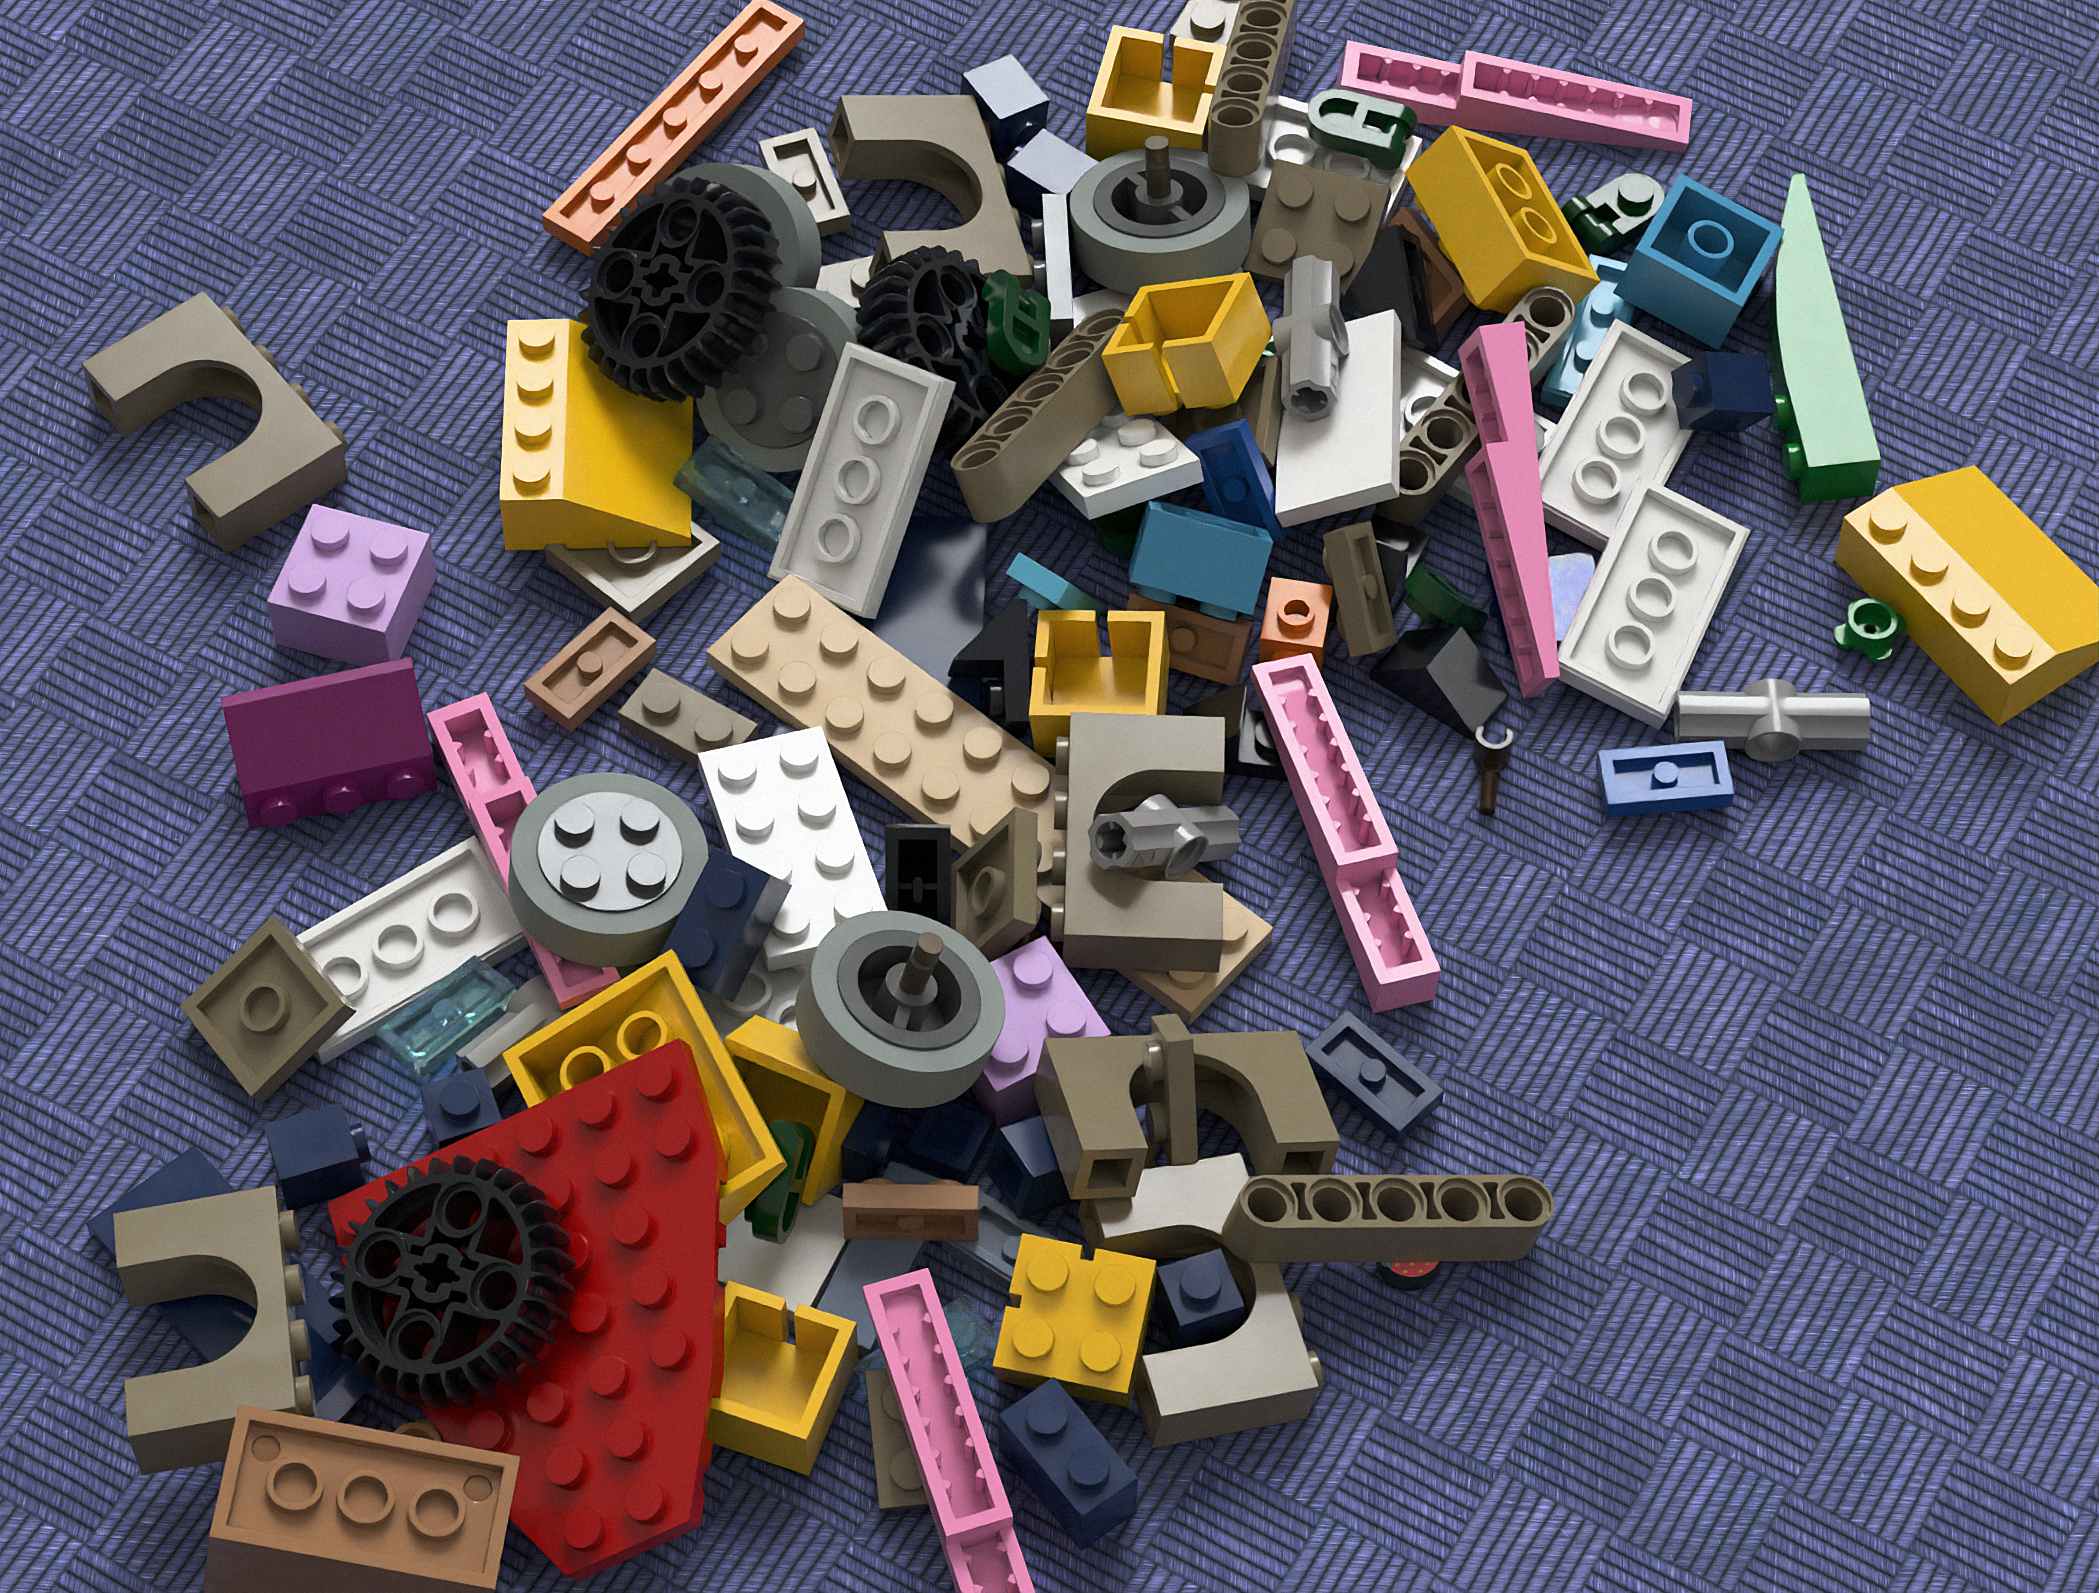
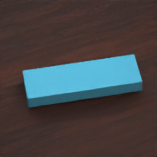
[1540,254,1637,408]

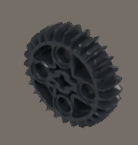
[577,177,783,404]
[855,245,1036,462]
[328,1155,577,1411]

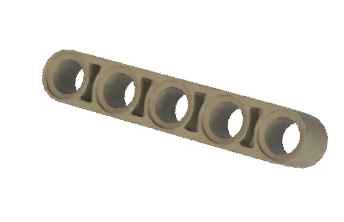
[1207,0,1298,177]
[1375,286,1575,526]
[951,308,1126,523]
[1222,1175,1554,1263]

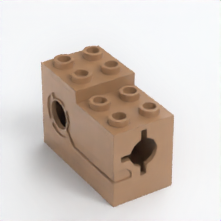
[203,1404,520,1593]

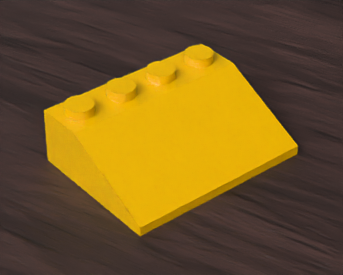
[500,319,694,550]
[1834,465,2099,727]
[502,949,788,1227]

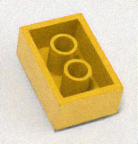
[1404,125,1601,327]

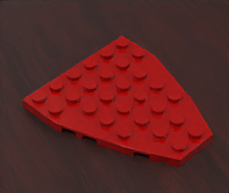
[327,1038,727,1582]

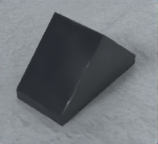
[1341,225,1440,354]
[1370,626,1509,742]
[885,824,952,928]

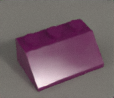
[220,657,438,829]

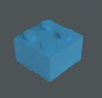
[1613,173,1785,350]
[1127,498,1273,621]

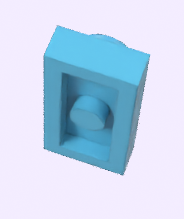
[1006,552,1104,618]

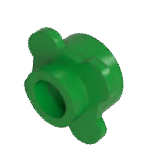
[1833,598,1906,663]

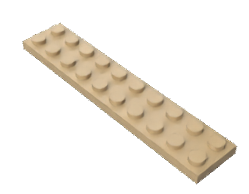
[706,573,1273,1025]

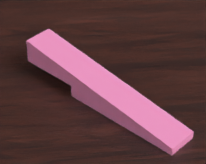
[1335,40,1693,153]
[1458,321,1560,699]
[1250,653,1441,1014]
[427,692,621,1011]
[862,1268,1035,1593]

